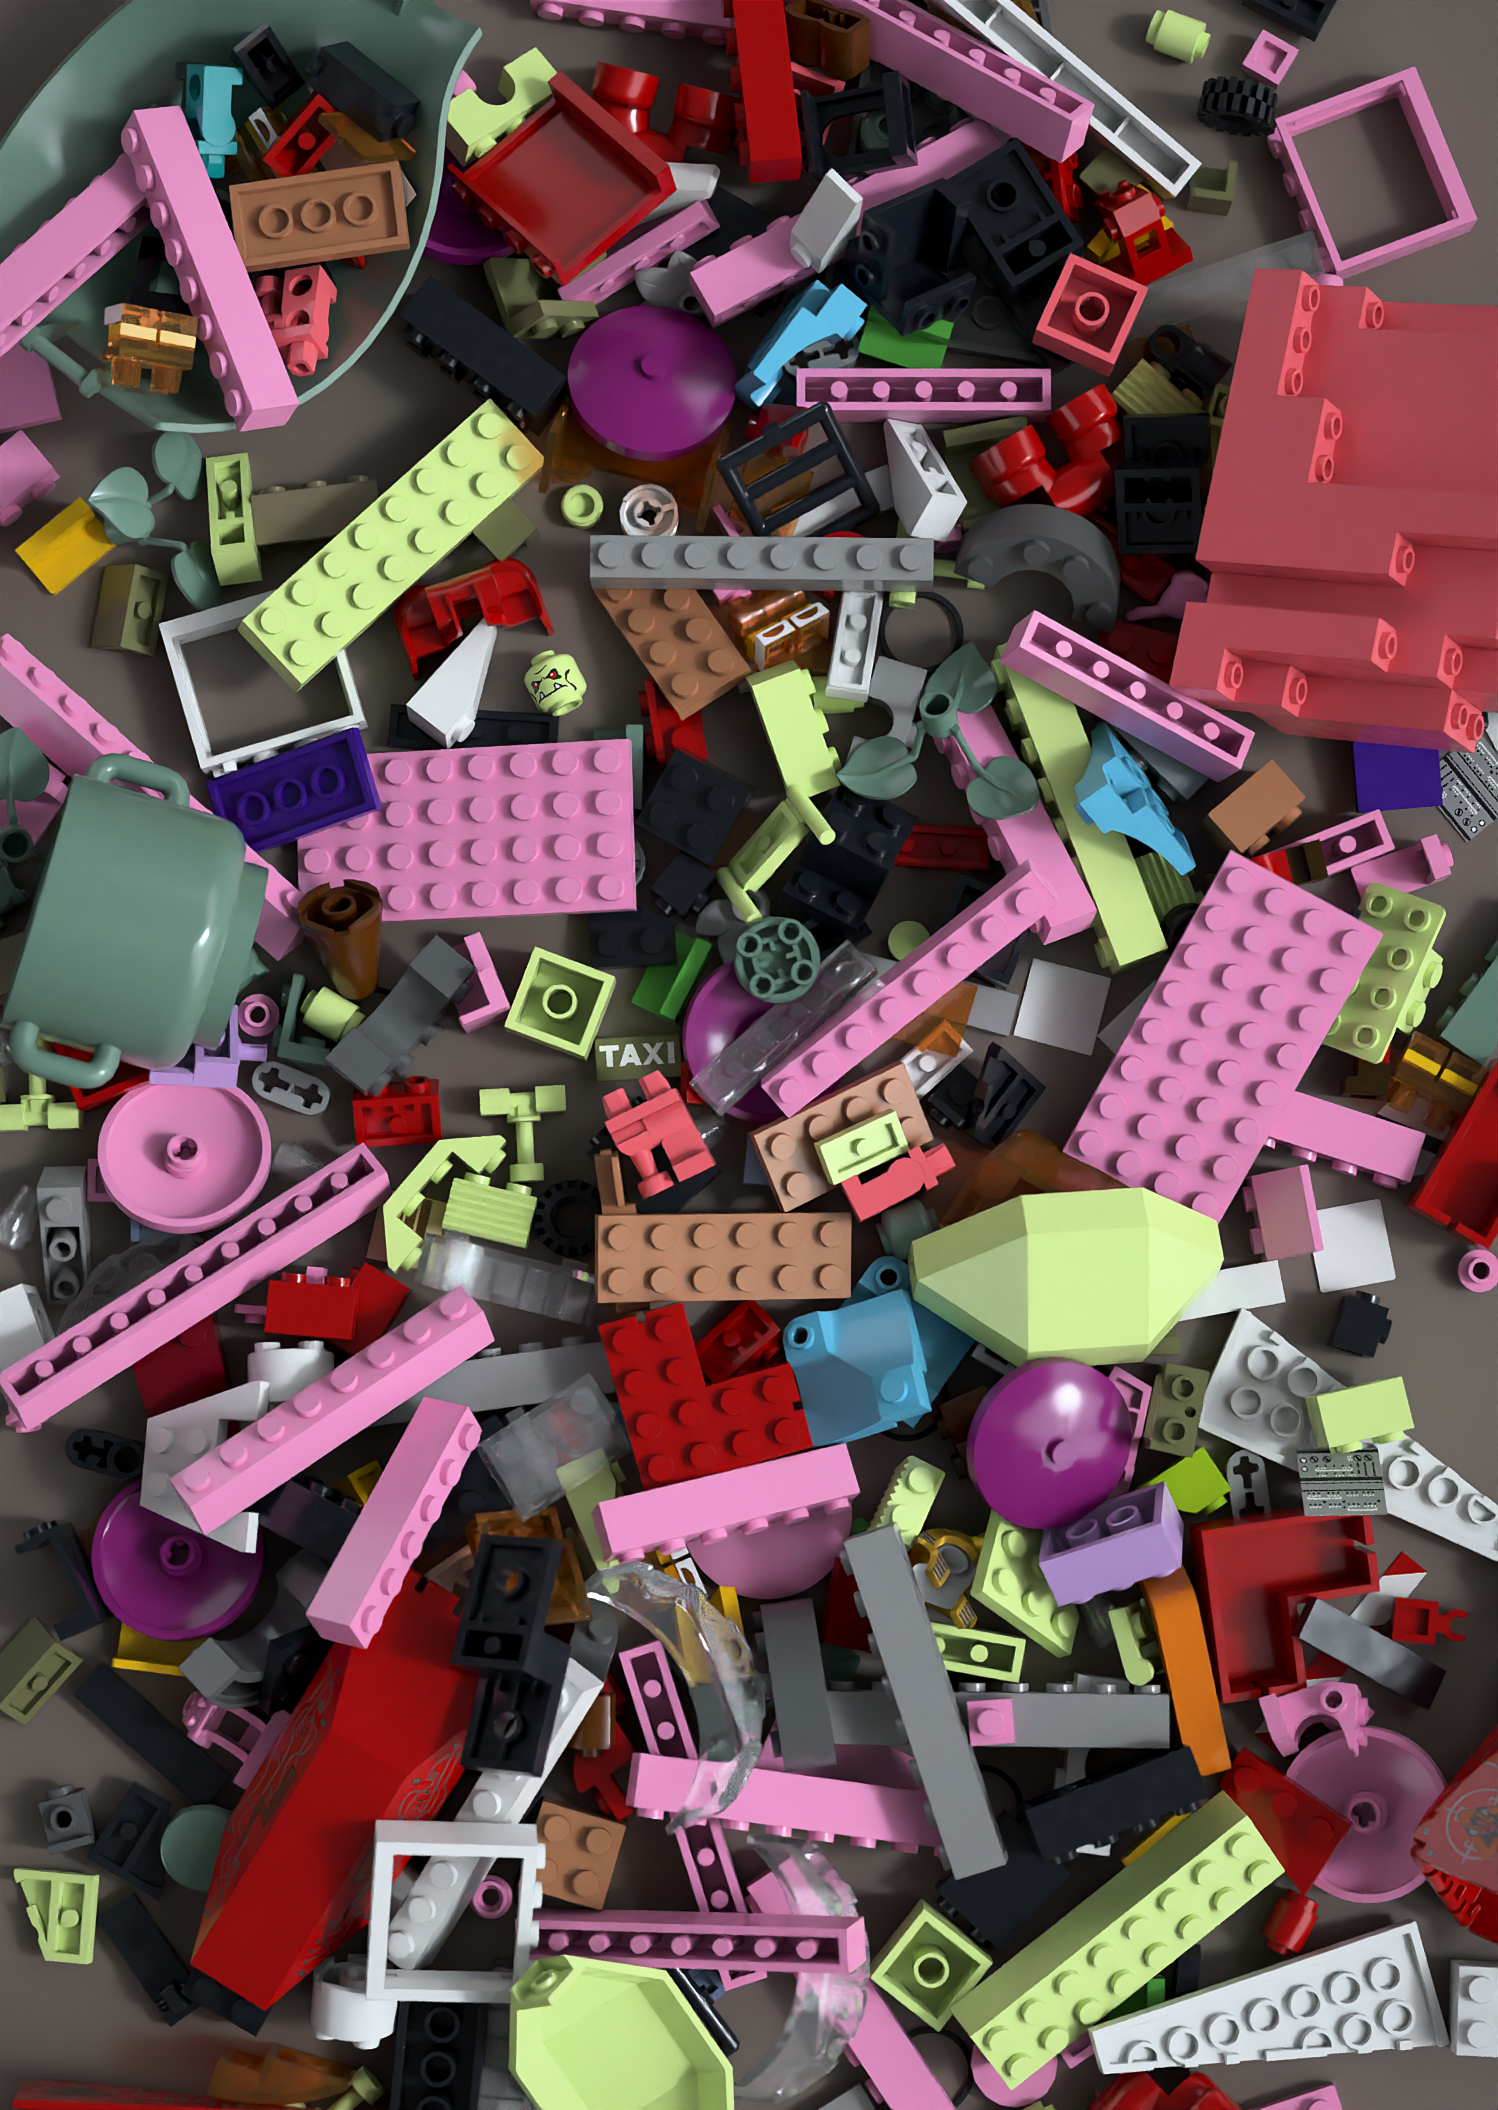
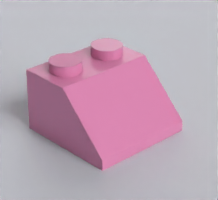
[1241,1164,1324,1262]

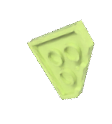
[970,1509,1079,1658]

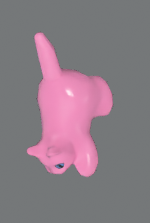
[1125,570,1209,621]

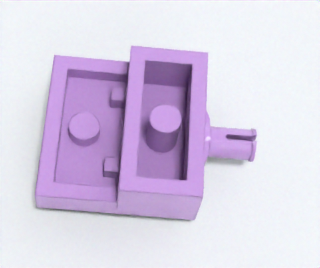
[149,1005,267,1089]

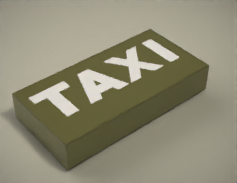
[595,1034,681,1083]

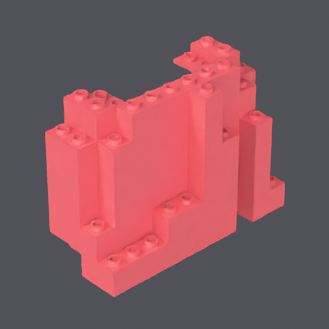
[1169,268,1498,753]

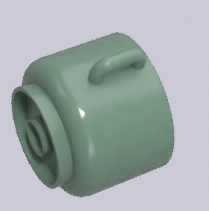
[0,753,269,1089]

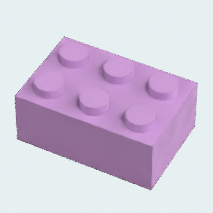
[1039,1481,1184,1607]

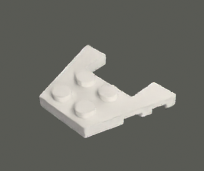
[140,1381,270,1553]

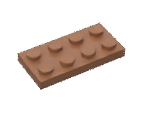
[229,161,410,272]
[592,588,752,721]
[748,1060,934,1213]

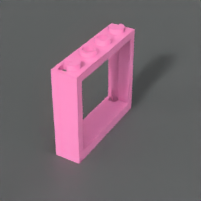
[1267,66,1477,280]

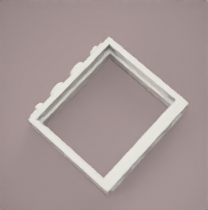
[159,589,368,778]
[365,1820,545,2003]

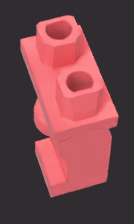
[253,265,337,377]
[602,1070,717,1200]
[840,1143,956,1223]

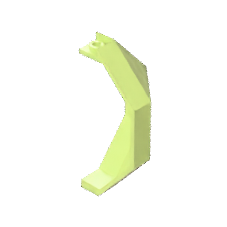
[907,1187,1224,1367]
[509,1955,734,2110]

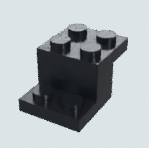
[1115,412,1213,554]
[777,783,919,940]

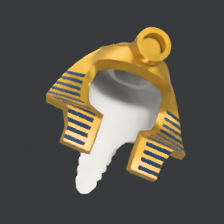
[909,1529,985,1630]

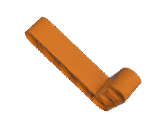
[1137,1562,1231,1776]

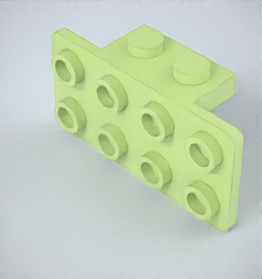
[1321,882,1446,1064]

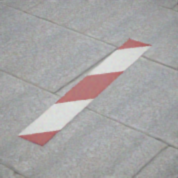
[1254,1551,1427,1755]

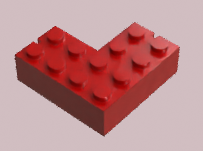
[1405,1058,1498,1250]
[597,1301,814,1491]
[1189,1507,1381,1704]

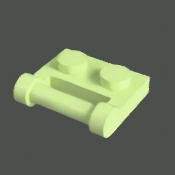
[1108,1597,1163,1686]

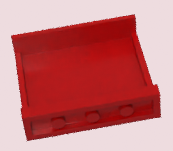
[447,71,677,287]

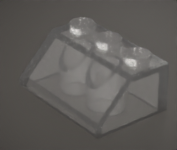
[475,1373,632,1522]

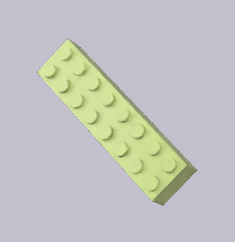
[237,398,547,693]
[991,643,1168,975]
[949,1790,1285,2091]

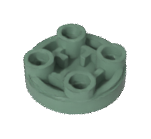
[734,917,820,1004]
[161,1804,233,1892]

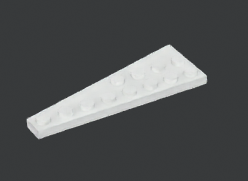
[1193,1308,1498,1562]
[1087,1918,1450,2074]

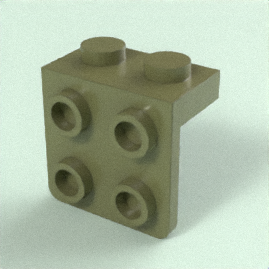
[483,257,599,339]

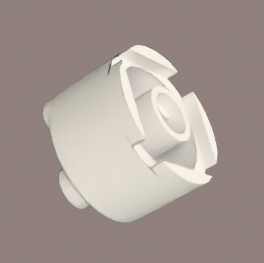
[247,1341,334,1412]
[310,1954,400,2049]

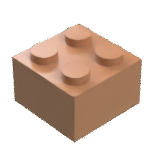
[1198,759,1306,859]
[518,1796,628,1911]

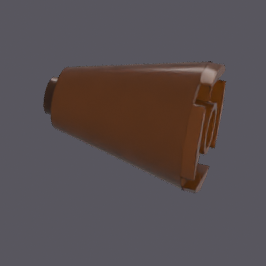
[297,879,383,1001]

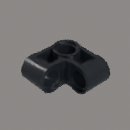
[1143,325,1233,399]

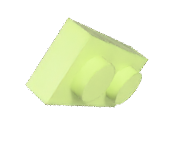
[814,1109,910,1185]

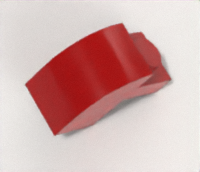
[573,1717,639,1821]

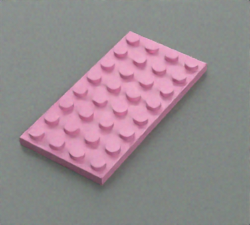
[297,739,637,924]
[1062,849,1384,1224]

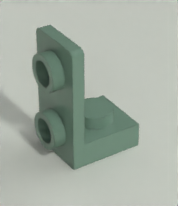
[272,973,332,1070]

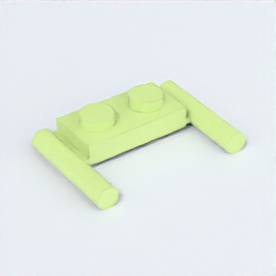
[715,785,835,927]

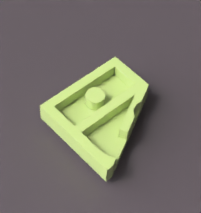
[14,1867,99,1964]

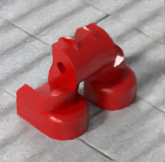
[592,61,740,163]
[967,382,1124,518]
[394,557,554,681]
[1086,2071,1242,2110]

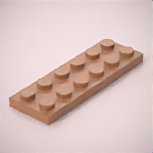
[595,1211,851,1303]

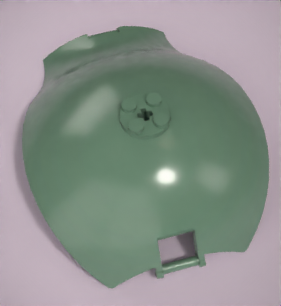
[0,0,483,433]

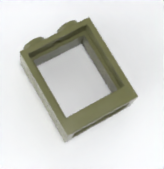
[1139,1362,1210,1458]

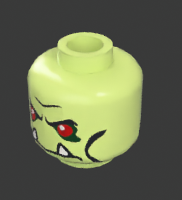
[524,650,587,716]

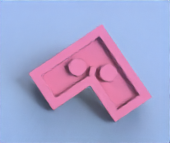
[453,932,511,1034]

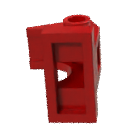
[1093,180,1194,286]

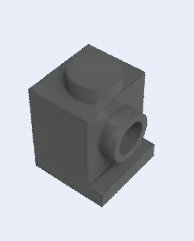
[38,1784,99,1855]

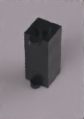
[305,41,420,143]

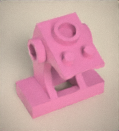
[1258,1681,1368,1758]
[182,1691,294,1790]

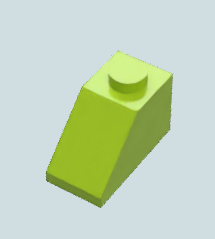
[1128,1446,1232,1516]

